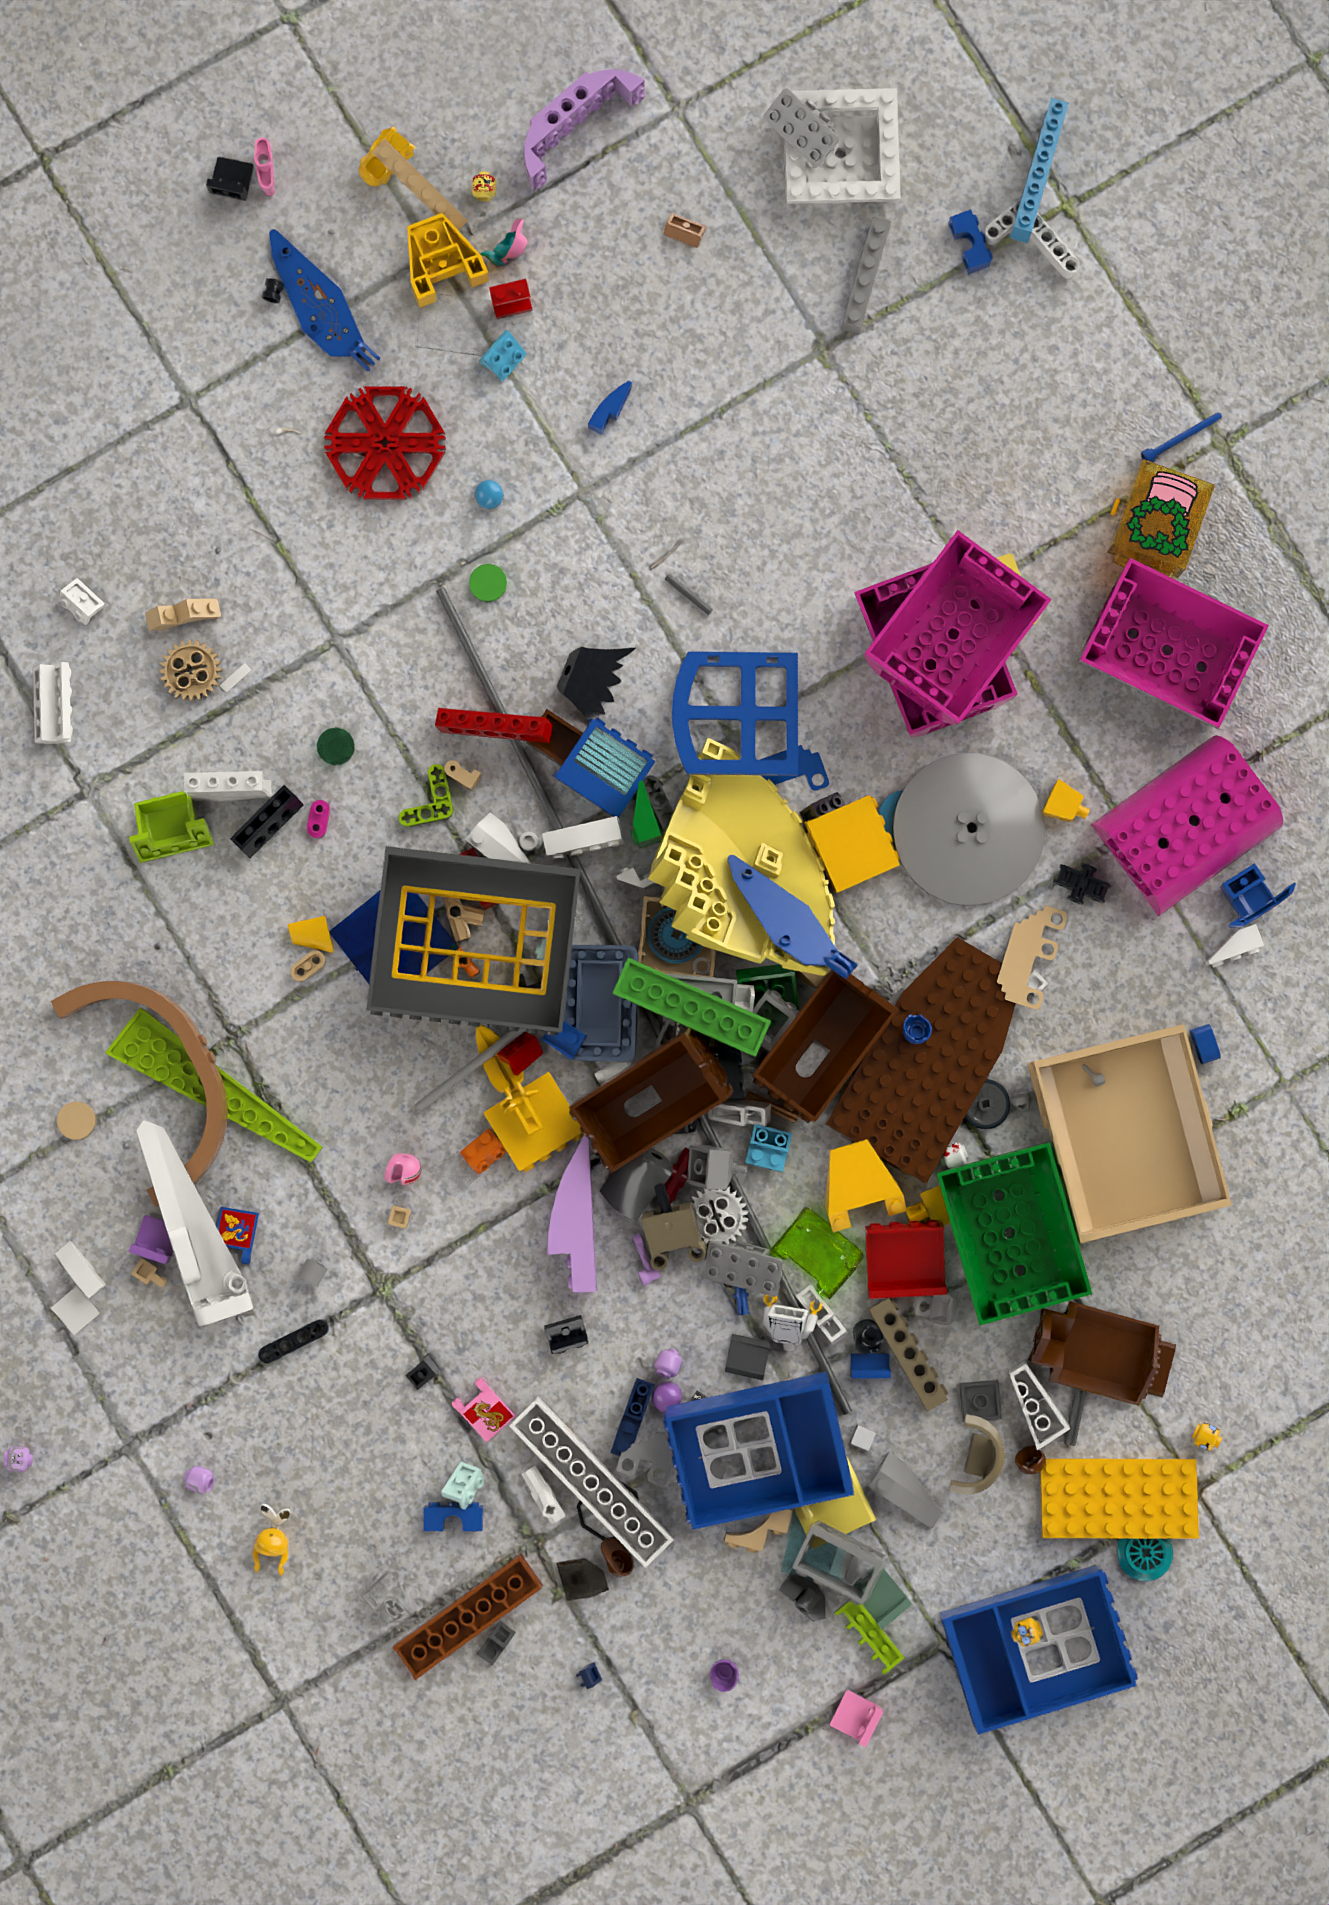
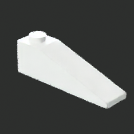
[465,812,530,863]

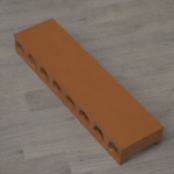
[393,1553,543,1680]

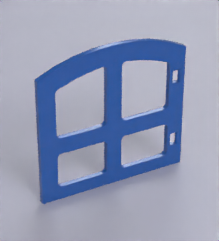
[672,651,798,776]

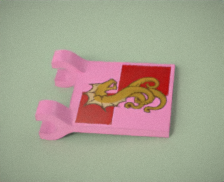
[452,1376,516,1442]

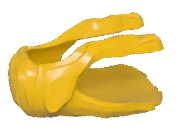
[358,126,415,187]

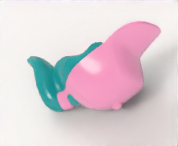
[480,219,527,266]

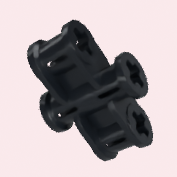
[1053,863,1111,905]

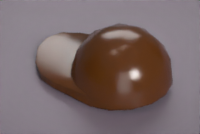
[601,1538,634,1578]

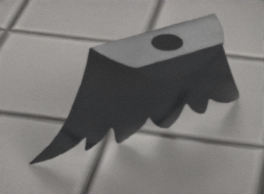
[557,647,636,735]

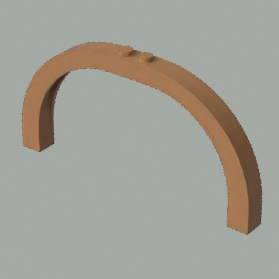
[51,981,228,1207]

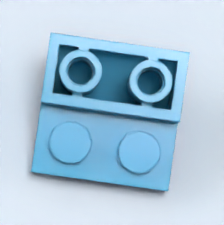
[745,1124,792,1173]

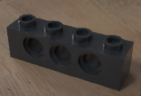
[230,785,304,859]

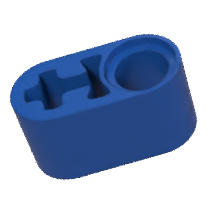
[1190,1024,1221,1064]

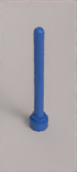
[1141,412,1222,465]

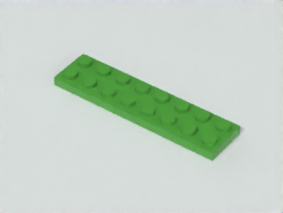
[612,958,771,1057]

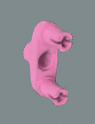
[254,138,275,196]

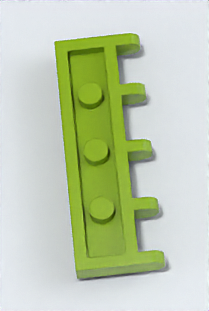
[834,1600,905,1675]

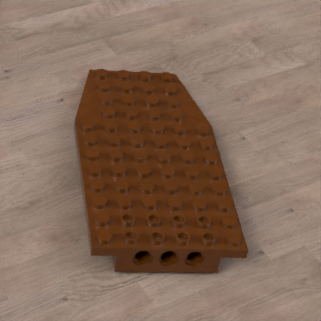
[825,937,1016,1184]

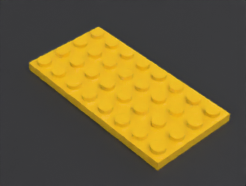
[1040,1459,1199,1539]

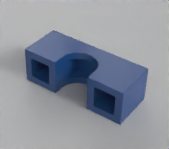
[948,209,993,275]
[423,1502,483,1531]

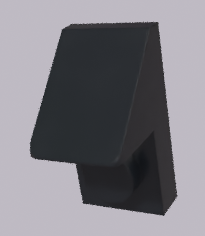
[405,1356,441,1390]

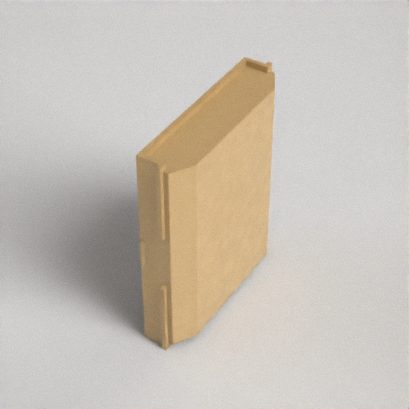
[1027,1024,1232,1243]

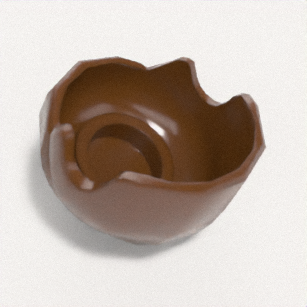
[1014,1445,1046,1475]

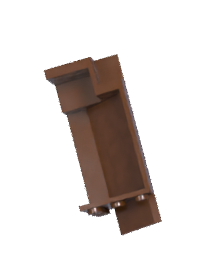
[1028,1301,1176,1406]

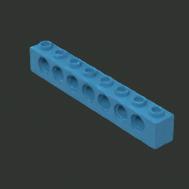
[1010,98,1069,243]

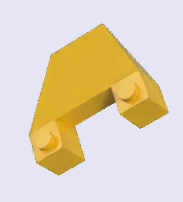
[407,213,489,308]
[824,1140,907,1232]

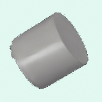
[297,1258,327,1287]

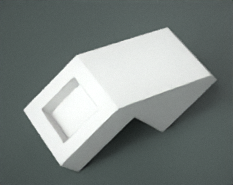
[616,867,657,890]

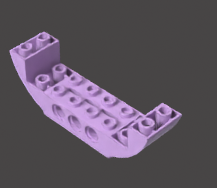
[524,69,645,191]

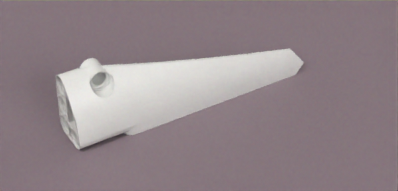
[136,1120,253,1326]

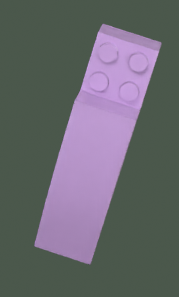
[547,1136,597,1293]

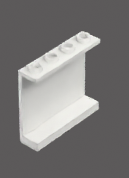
[184,771,272,802]

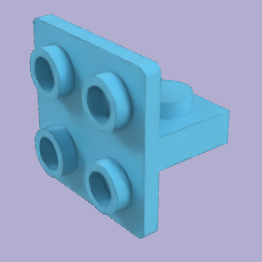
[479,330,527,381]

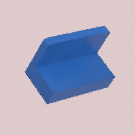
[850,1353,891,1378]

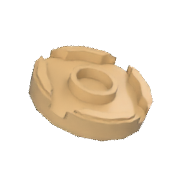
[57,1102,96,1140]

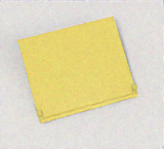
[794,1455,876,1549]

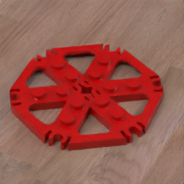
[324,386,446,500]

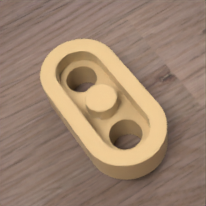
[290,951,326,982]

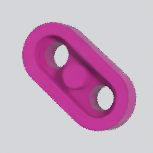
[307,800,330,838]

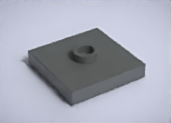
[959,1380,1002,1423]

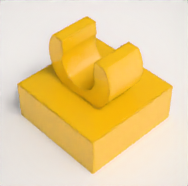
[905,1202,929,1223]

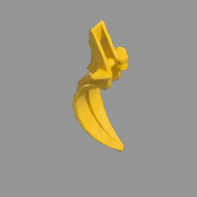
[476,1024,543,1135]

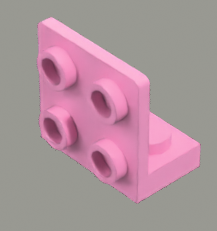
[830,1690,883,1747]

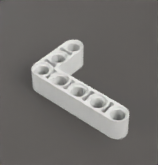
[984,200,1080,279]

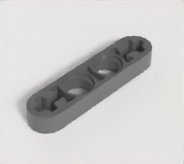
[643,775,673,832]

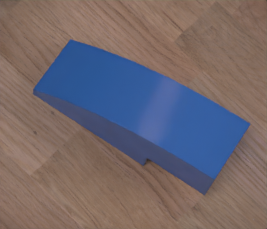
[588,381,632,434]

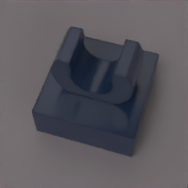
[576,1662,602,1689]

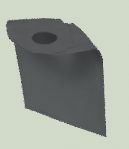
[600,1148,673,1222]

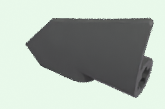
[779,1568,826,1622]

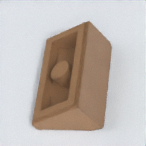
[664,213,706,248]

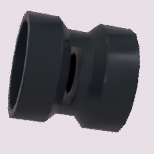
[262,278,284,303]

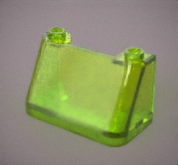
[769,1207,864,1300]

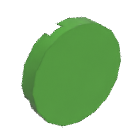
[469,564,507,602]

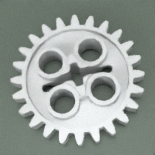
[692,1186,748,1245]

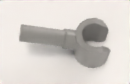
[1082,1064,1105,1086]

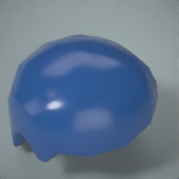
[902,1014,932,1044]

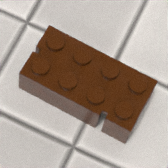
[526,709,611,776]

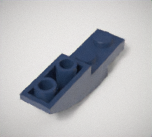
[610,1378,655,1460]

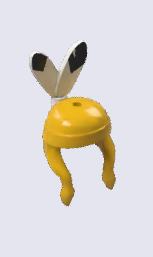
[252,1504,290,1577]

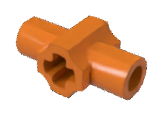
[447,942,481,979]

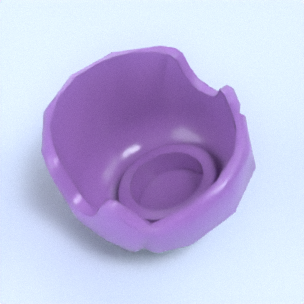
[652,1381,682,1413]
[709,1659,739,1692]

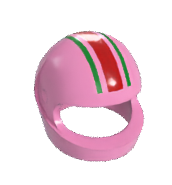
[385,1153,422,1185]

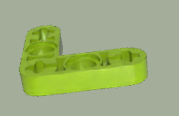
[399,764,454,827]

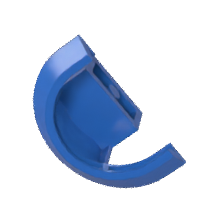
[1220,863,1296,928]

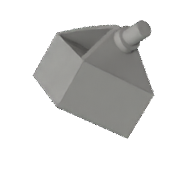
[687,1145,747,1189]

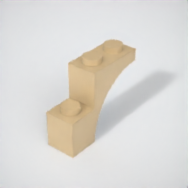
[145,598,221,631]
[724,1509,793,1553]

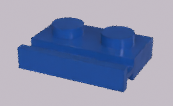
[540,1020,588,1060]

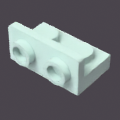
[441,1462,484,1510]

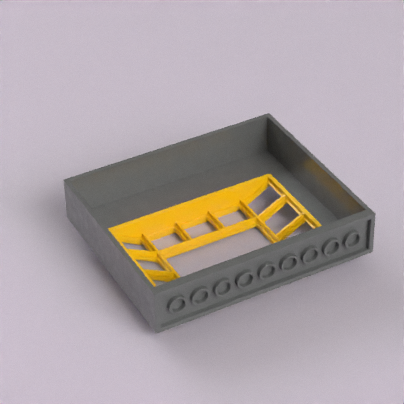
[366,846,581,1036]

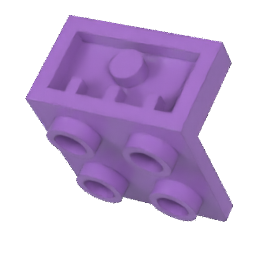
[129,1215,173,1264]

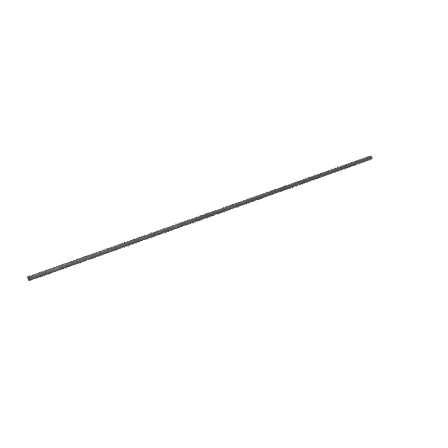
[436,587,852,1415]

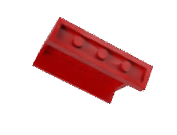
[865,1220,947,1299]

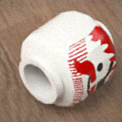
[940,1142,969,1169]

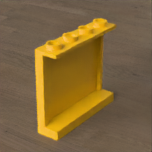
[804,795,900,893]
[483,1072,584,1173]

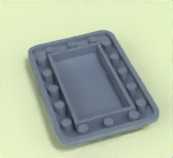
[561,945,639,1062]

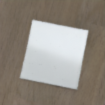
[51,1286,100,1335]

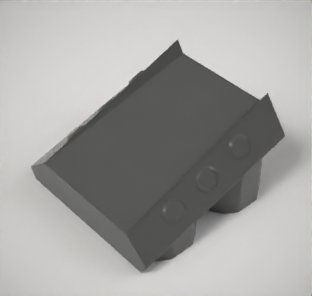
[725,1334,770,1380]

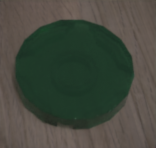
[317,727,355,766]

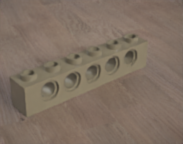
[868,1298,948,1411]

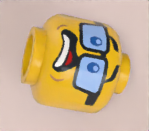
[1192,1422,1222,1451]
[1011,1618,1043,1647]

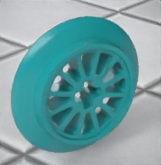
[1117,1538,1173,1581]

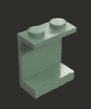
[852,1566,912,1629]

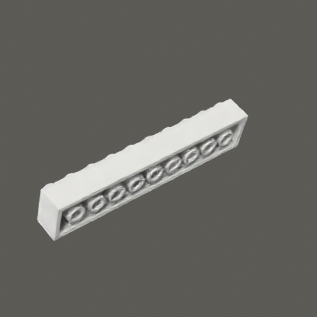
[509,1397,674,1568]

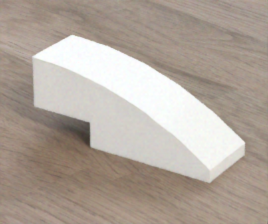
[708,1100,771,1126]
[55,1241,106,1299]
[796,1284,849,1346]

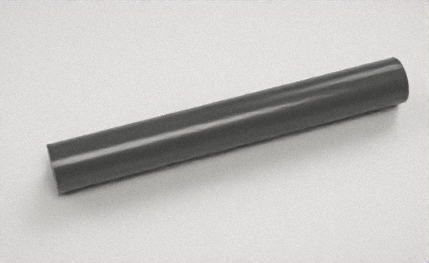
[665,574,713,615]

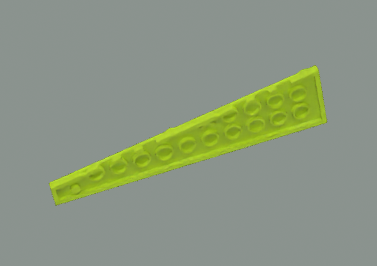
[105,1007,323,1162]

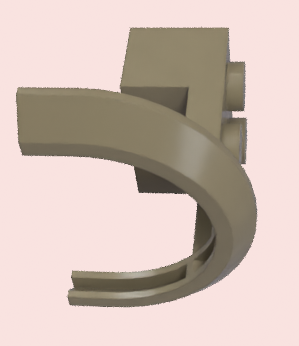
[949,1414,1005,1495]

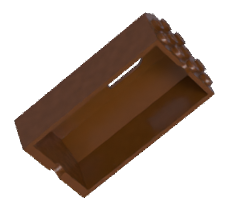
[751,969,899,1123]
[569,1027,734,1172]

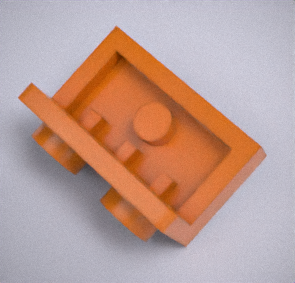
[460,1128,507,1175]

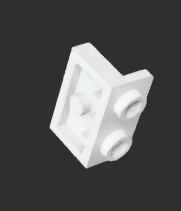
[59,578,104,625]

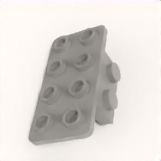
[763,89,839,167]

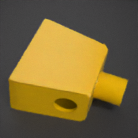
[1042,779,1090,822]

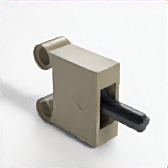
[641,1183,707,1270]

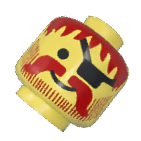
[472,171,496,202]

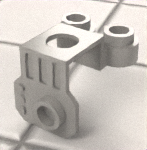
[360,1570,404,1624]

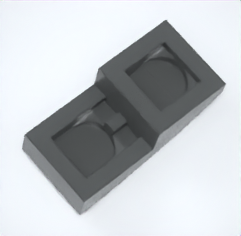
[477,1621,516,1666]

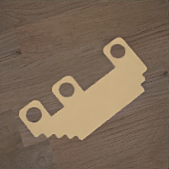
[997,905,1067,1010]

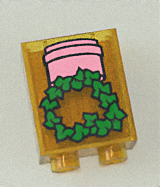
[1107,459,1215,578]

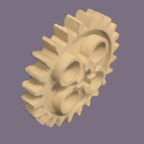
[159,639,223,702]

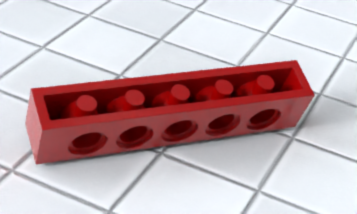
[435,708,553,743]

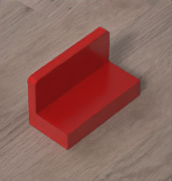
[497,1031,543,1076]

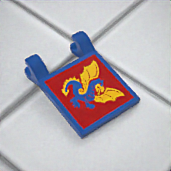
[217,1207,259,1265]

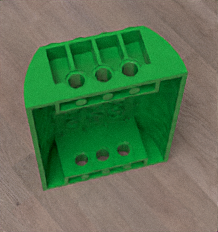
[936,1142,1093,1326]

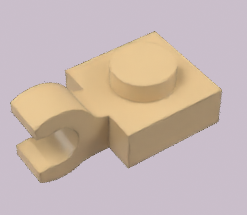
[131,1258,168,1287]

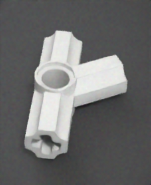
[521,1465,566,1525]

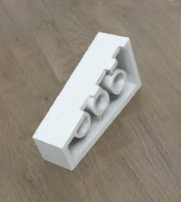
[542,816,626,860]

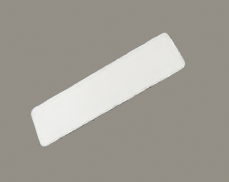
[220,663,251,692]

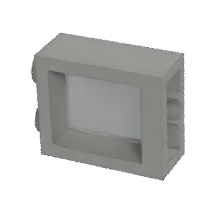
[752,989,799,1052]

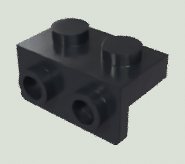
[544,1315,589,1354]

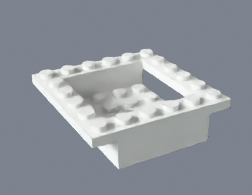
[784,88,901,204]

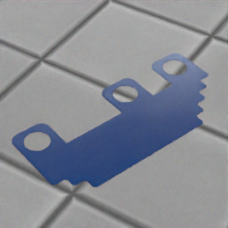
[760,745,829,793]

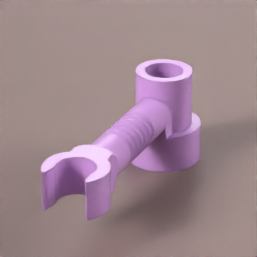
[632,1233,661,1286]

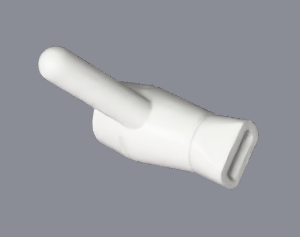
[594,1061,631,1084]

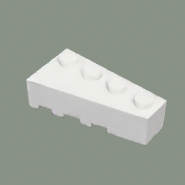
[1009,1360,1070,1450]

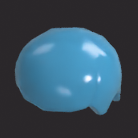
[474,480,504,509]

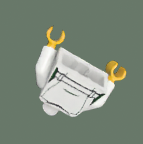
[763,1294,823,1351]

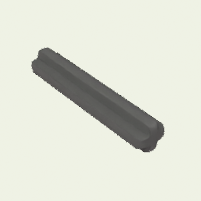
[1064,1389,1087,1446]

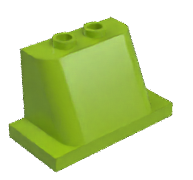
[129,791,215,863]

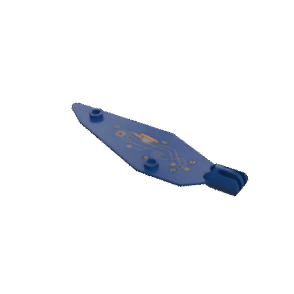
[269,229,380,372]

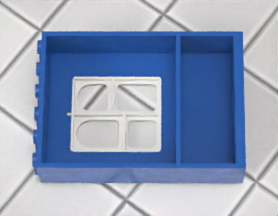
[663,1372,854,1530]
[939,1565,1138,1735]

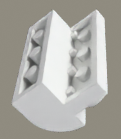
[33,662,73,744]

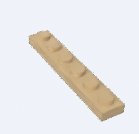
[372,139,468,231]

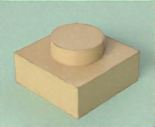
[388,1205,412,1229]

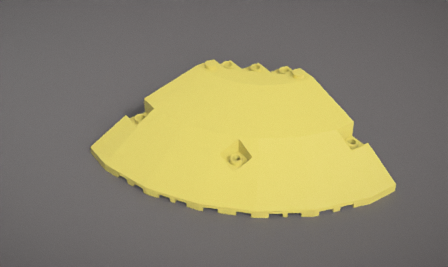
[648,738,835,976]

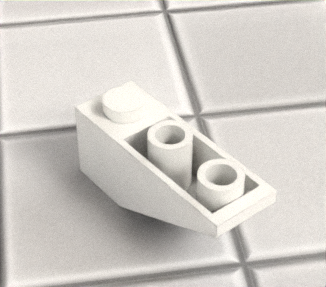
[1205,924,1264,968]

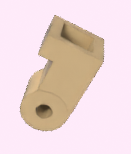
[444,760,482,792]

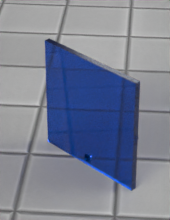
[329,891,460,984]

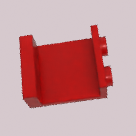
[489,278,533,319]

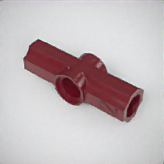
[656,1147,690,1204]

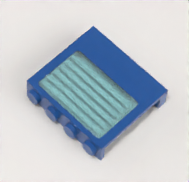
[552,717,656,818]

